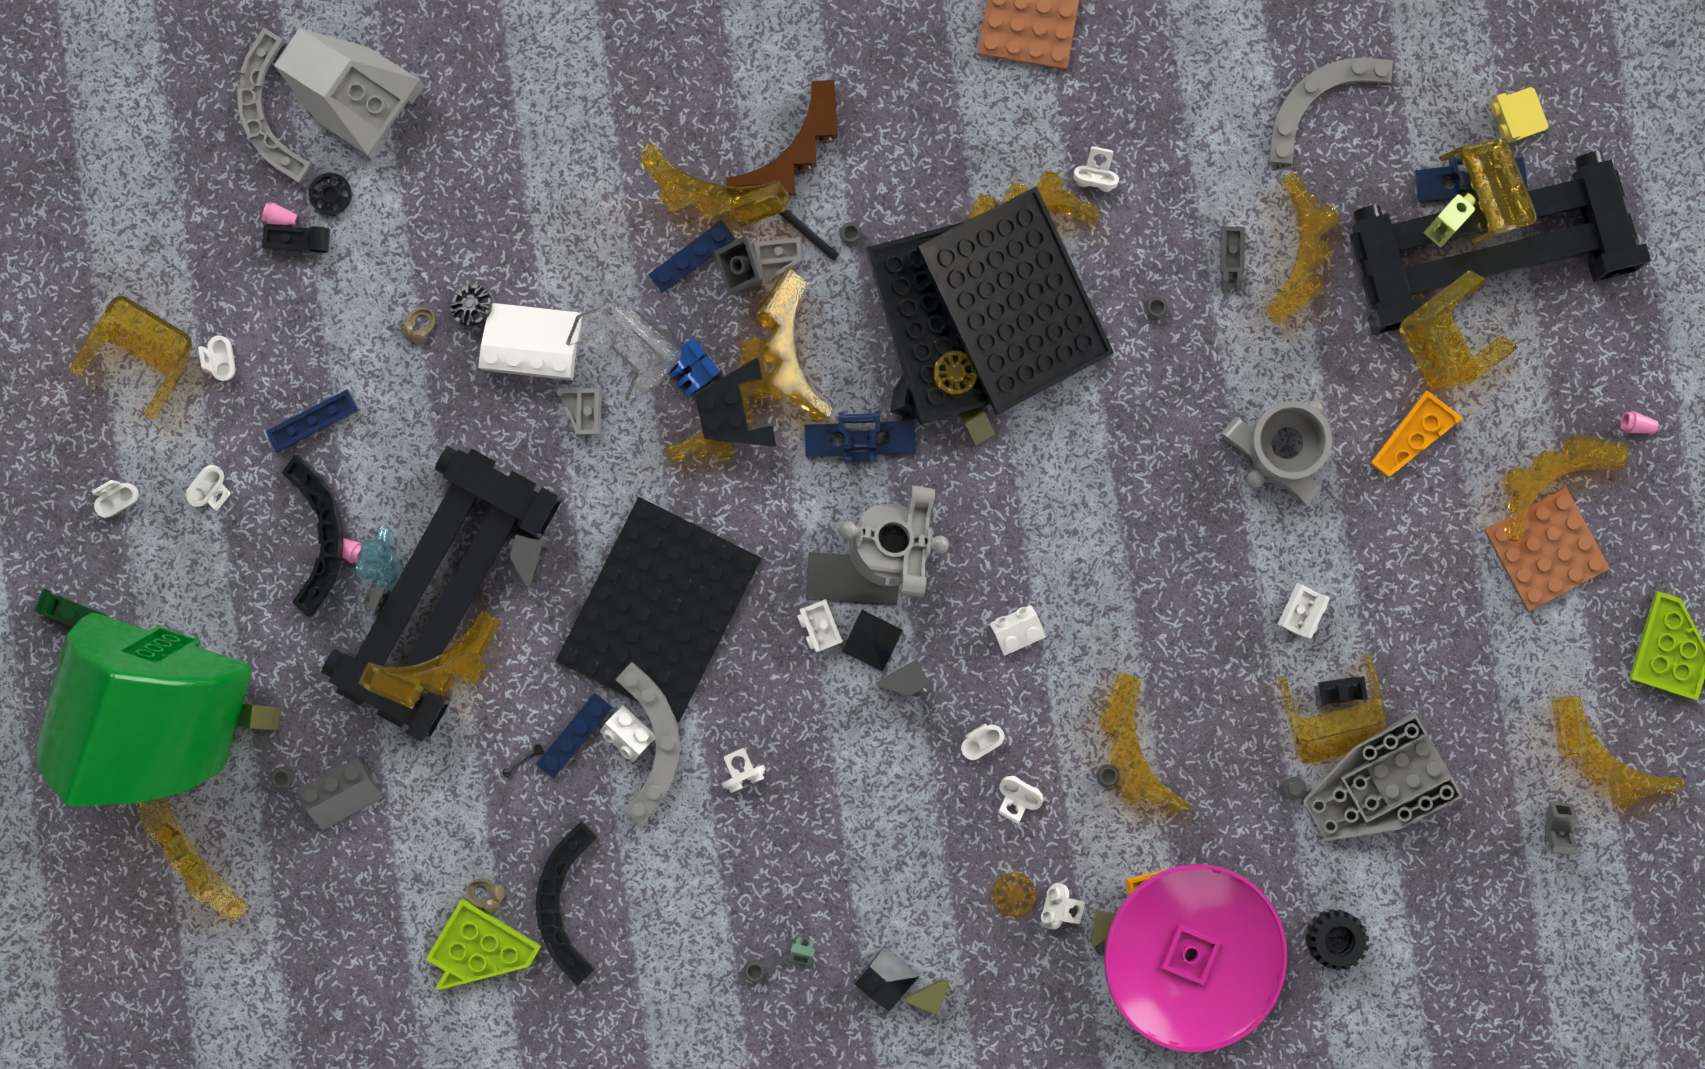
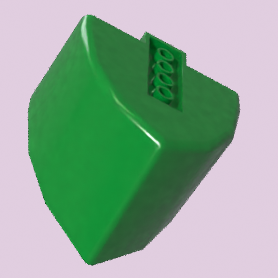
[36,613,252,806]

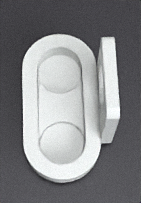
[1073,147,1119,192]
[198,335,236,381]
[185,465,230,511]
[92,480,139,518]
[961,723,1004,760]
[721,748,766,793]
[999,776,1043,823]
[1041,883,1085,930]

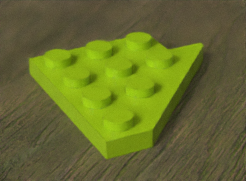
[1629,591,1705,701]
[425,898,542,990]

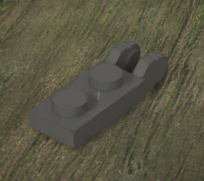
[1220,226,1245,291]

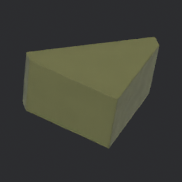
[957,408,995,446]
[237,703,282,730]
[1090,909,1116,947]
[905,977,949,1015]

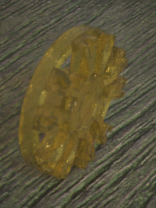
[933,351,977,395]
[993,872,1036,916]

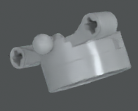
[1220,400,1332,507]
[839,485,949,597]

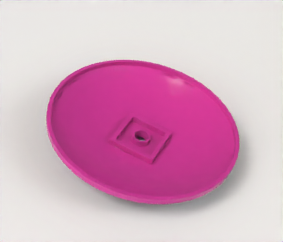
[1104,864,1287,1052]

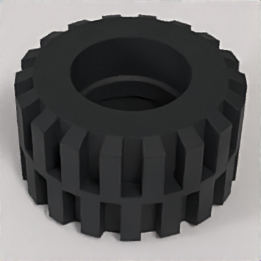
[1305,909,1369,971]

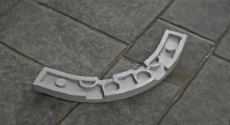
[237,27,313,184]
[1269,58,1393,165]
[616,662,680,825]

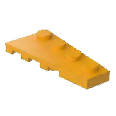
[1370,390,1463,477]

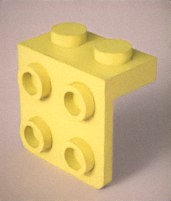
[1490,87,1548,144]

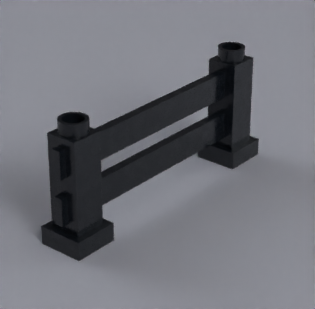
[1349,151,1651,336]
[321,446,563,742]

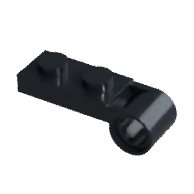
[262,225,330,253]

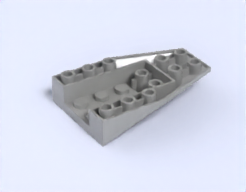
[274,28,425,160]
[1303,712,1463,841]

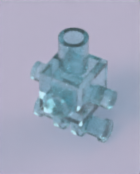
[356,526,396,587]

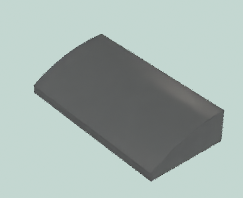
[806,552,899,605]

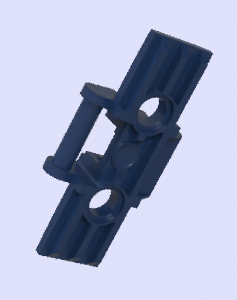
[1414,149,1528,202]
[805,411,916,463]

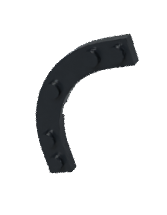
[282,455,344,617]
[536,821,598,986]

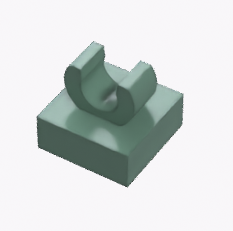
[788,937,815,966]

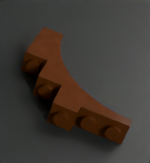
[726,80,838,200]

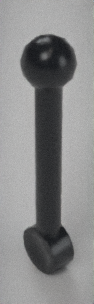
[502,744,543,777]

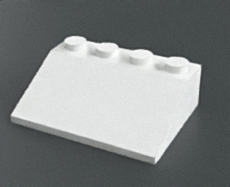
[478,303,581,381]

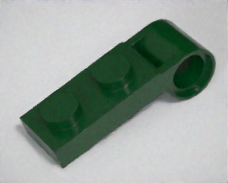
[34,589,107,627]

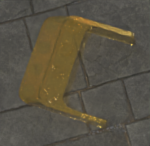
[1439,138,1537,244]
[1399,271,1518,390]
[69,296,192,420]
[1277,654,1386,764]

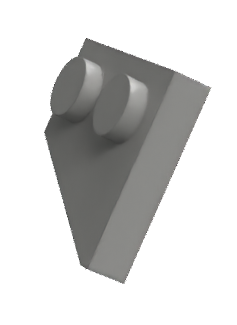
[755,237,802,286]
[556,388,602,435]

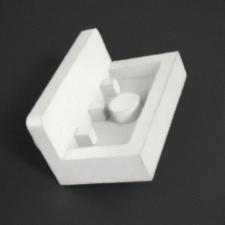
[1278,583,1330,639]
[797,599,843,652]
[990,605,1046,656]
[600,706,655,762]

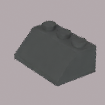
[296,757,384,830]

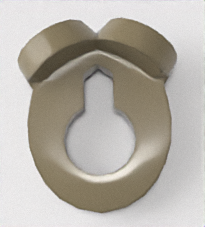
[400,307,435,345]
[467,879,505,913]

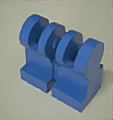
[662,337,722,398]

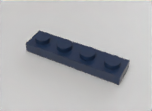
[648,220,735,293]
[266,389,359,452]
[536,693,613,779]

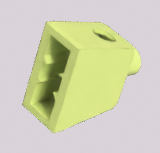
[1423,193,1476,248]

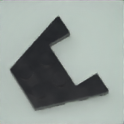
[695,358,777,447]

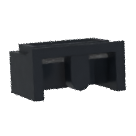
[1314,676,1368,706]

